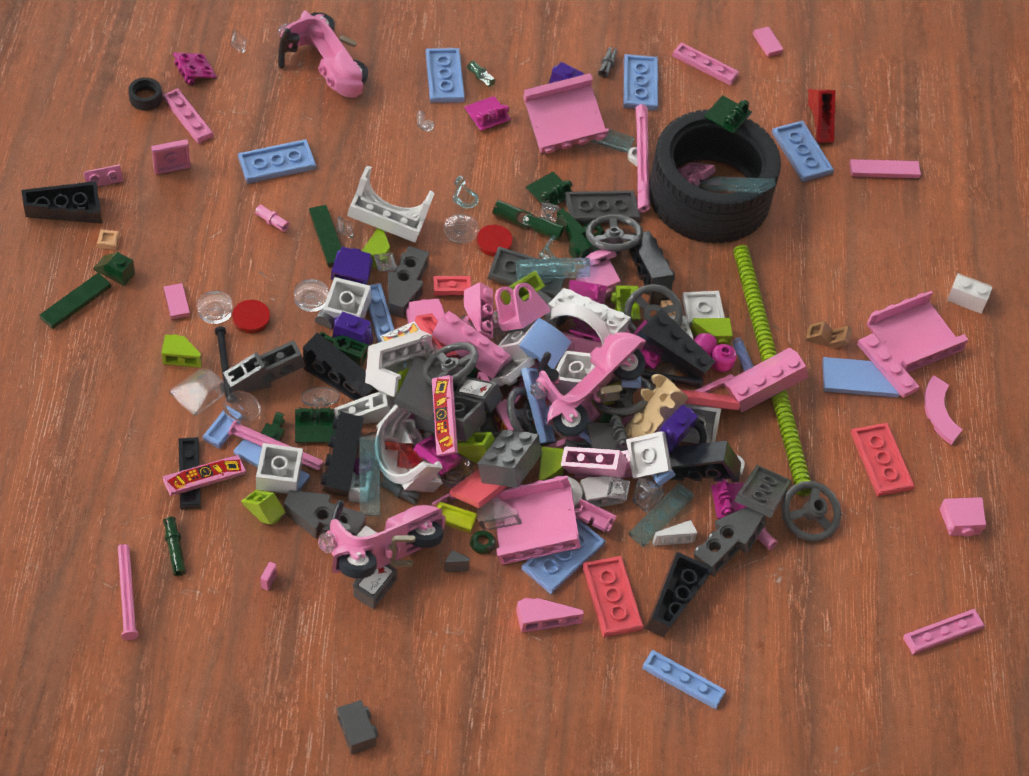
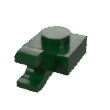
[261,412,285,442]

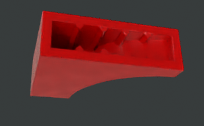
[808,89,836,142]

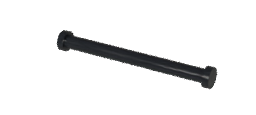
[214,326,236,408]
[641,371,703,388]

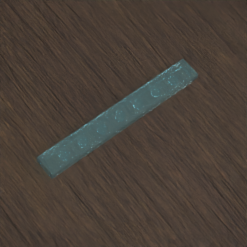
[696,176,776,193]

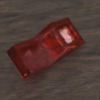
[385,442,423,469]

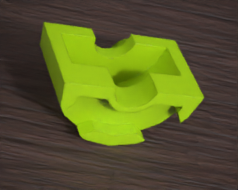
[611,286,640,321]

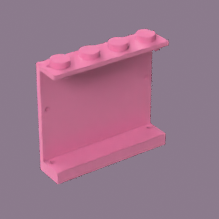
[523,73,609,154]
[867,291,968,373]
[492,476,581,565]

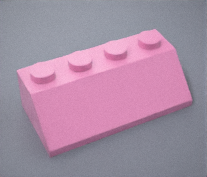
[432,311,512,379]
[723,348,808,413]

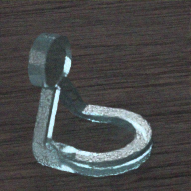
[453,176,479,208]
[538,235,562,265]

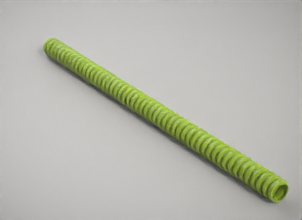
[733,245,811,496]

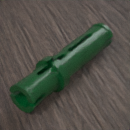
[163,516,186,577]

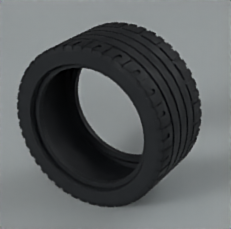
[649,109,781,243]

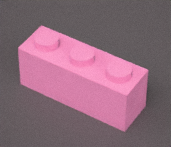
[561,447,628,477]

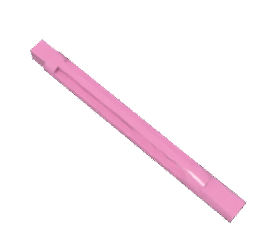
[636,104,650,213]

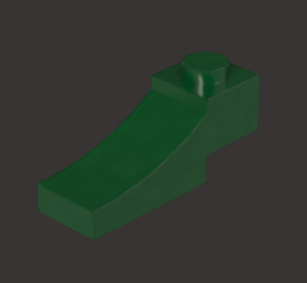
[556,208,593,263]

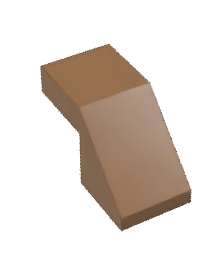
[806,321,852,348]

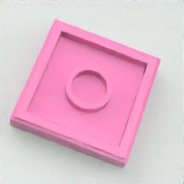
[151,139,191,175]

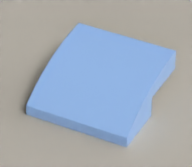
[519,318,571,369]

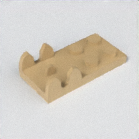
[625,374,689,439]

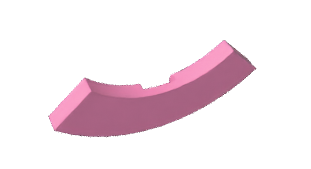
[924,375,963,445]

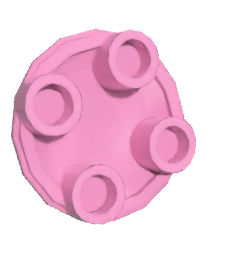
[581,249,617,266]

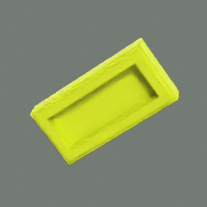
[438,502,477,533]

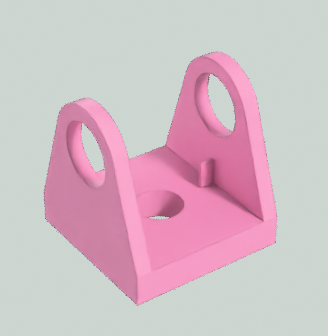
[495,283,551,331]

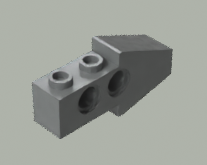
[388,246,429,318]
[223,340,305,395]
[284,490,366,538]
[693,507,767,577]

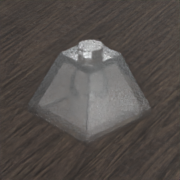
[169,369,225,416]

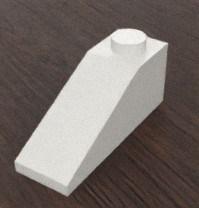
[334,392,395,424]

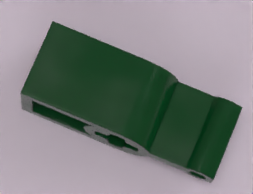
[320,332,368,367]

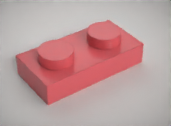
[433,276,471,295]

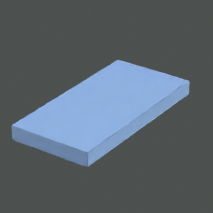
[425,48,465,103]
[623,54,658,111]
[772,121,834,182]
[238,139,316,184]
[822,357,899,397]
[521,519,606,594]

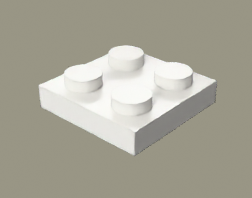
[682,291,725,326]
[489,357,535,387]
[626,431,672,479]

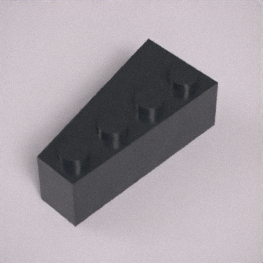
[21,181,102,224]
[629,231,675,305]
[636,308,715,379]
[303,332,379,401]
[320,412,364,497]
[669,441,741,482]
[645,552,714,637]

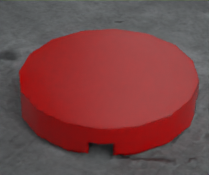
[476,224,513,257]
[232,299,270,334]

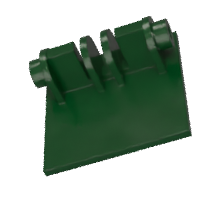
[704,95,752,134]
[525,172,573,210]
[295,407,334,443]

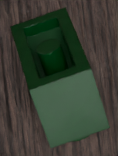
[93,252,135,286]

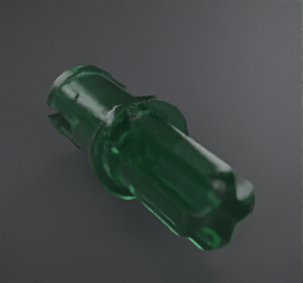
[467,60,496,87]

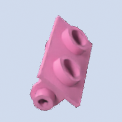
[83,165,123,187]
[575,499,616,532]

